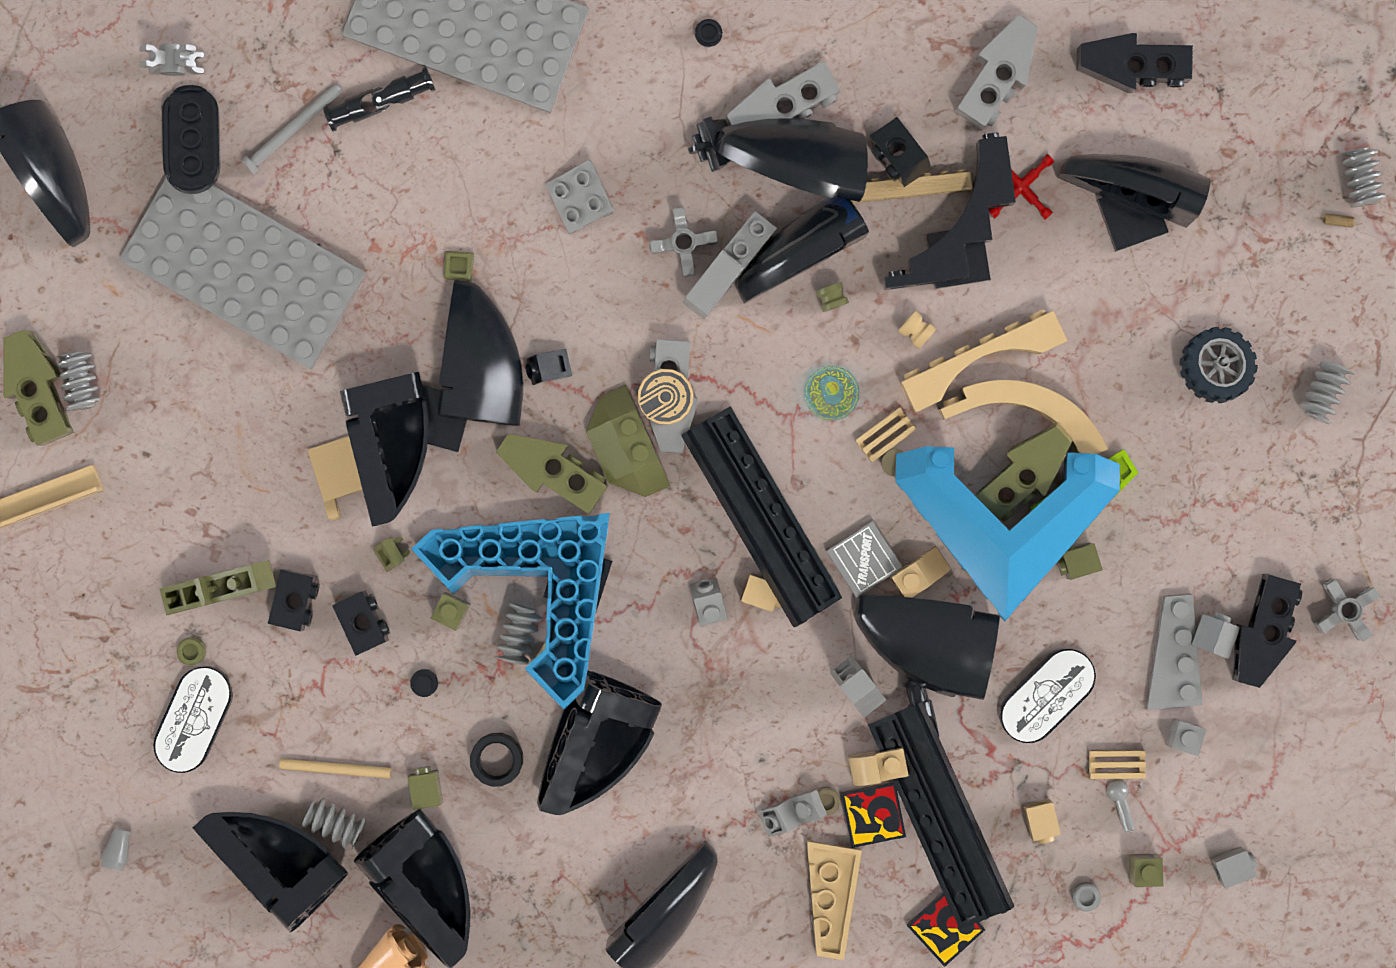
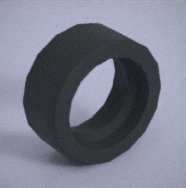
[470,733,523,787]

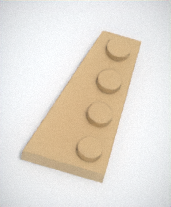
[807,840,862,960]

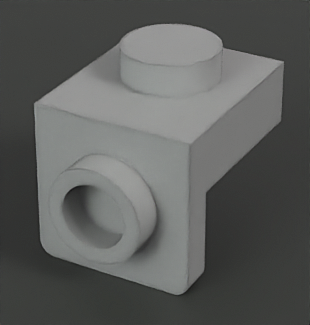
[690,578,727,626]

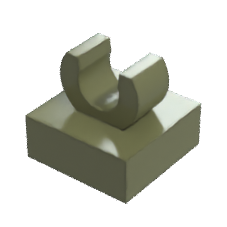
[373,537,410,572]

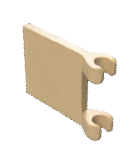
[308,436,362,520]

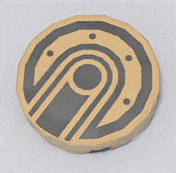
[638,369,693,425]

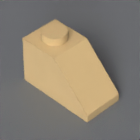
[889,546,951,598]

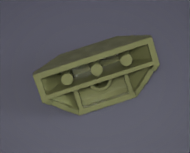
[586,385,670,497]

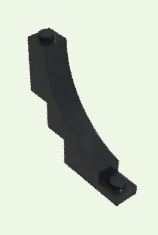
[883,132,1016,291]

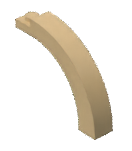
[938,380,1108,454]

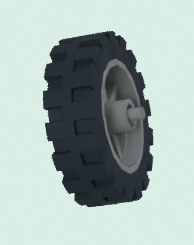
[1180,327,1258,403]

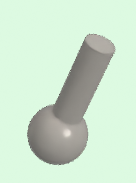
[1106,780,1135,832]

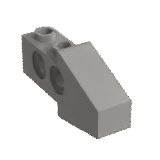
[955,15,1037,130]
[726,61,840,125]
[683,211,777,320]
[649,340,698,454]
[830,656,886,717]

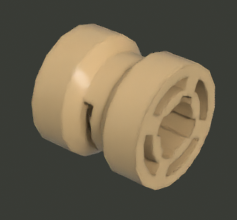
[898,311,937,349]

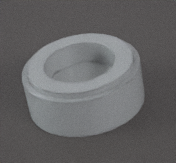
[1072,882,1101,912]

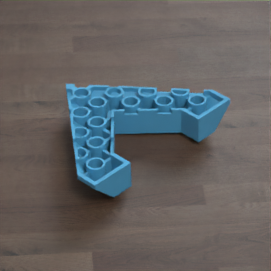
[895,446,1120,622]
[411,513,610,709]

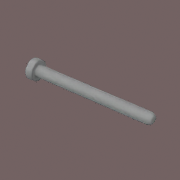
[242,84,342,174]

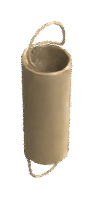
[1316,213,1362,228]

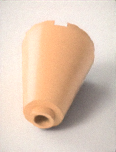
[358,924,429,968]

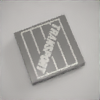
[826,521,903,598]

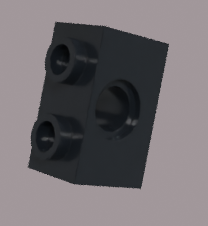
[870,117,932,187]
[268,569,320,632]
[332,590,390,656]

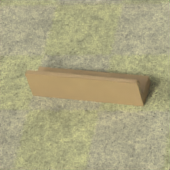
[0,465,104,529]

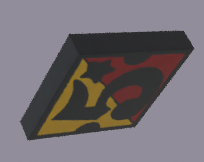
[841,782,906,848]
[906,892,985,967]

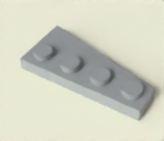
[1146,594,1203,710]

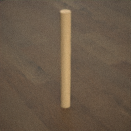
[279,758,392,779]

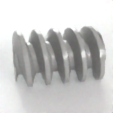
[1341,148,1386,208]
[56,352,100,411]
[1300,361,1355,425]
[495,603,542,665]
[301,798,366,849]

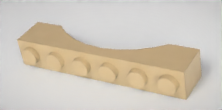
[900,309,1067,413]

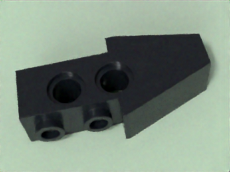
[1077,33,1193,93]
[1233,574,1303,688]

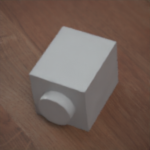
[1192,612,1240,659]
[1165,718,1207,756]
[1210,847,1257,889]

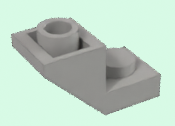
[758,789,827,837]

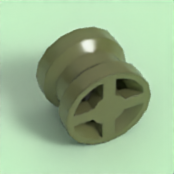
[815,282,849,312]

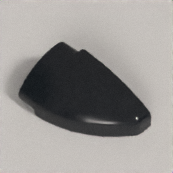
[0,100,90,247]
[438,280,524,426]
[340,372,429,527]
[537,670,662,815]
[353,809,471,968]

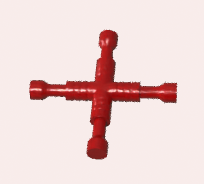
[989,154,1054,220]

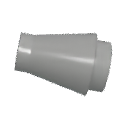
[100,828,131,871]

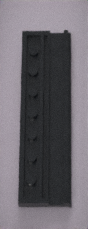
[681,406,842,627]
[868,701,1014,929]

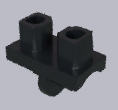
[688,117,731,172]

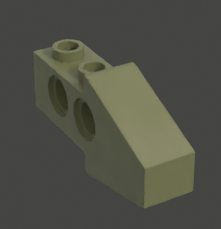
[3,329,74,446]
[974,422,1073,522]
[496,434,608,514]
[160,560,276,616]

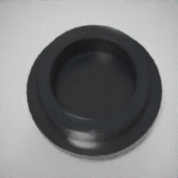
[695,19,723,47]
[410,669,438,697]

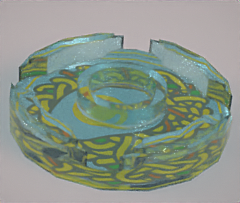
[804,366,859,421]

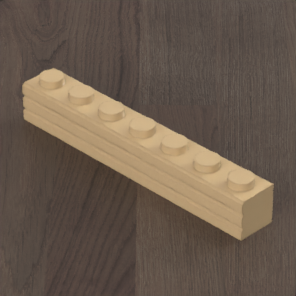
[851,169,972,203]

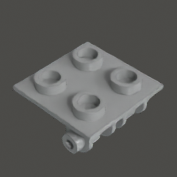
[546,160,614,234]

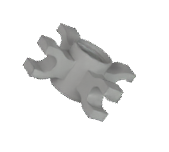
[140,44,204,76]
[650,208,718,277]
[1314,579,1380,641]

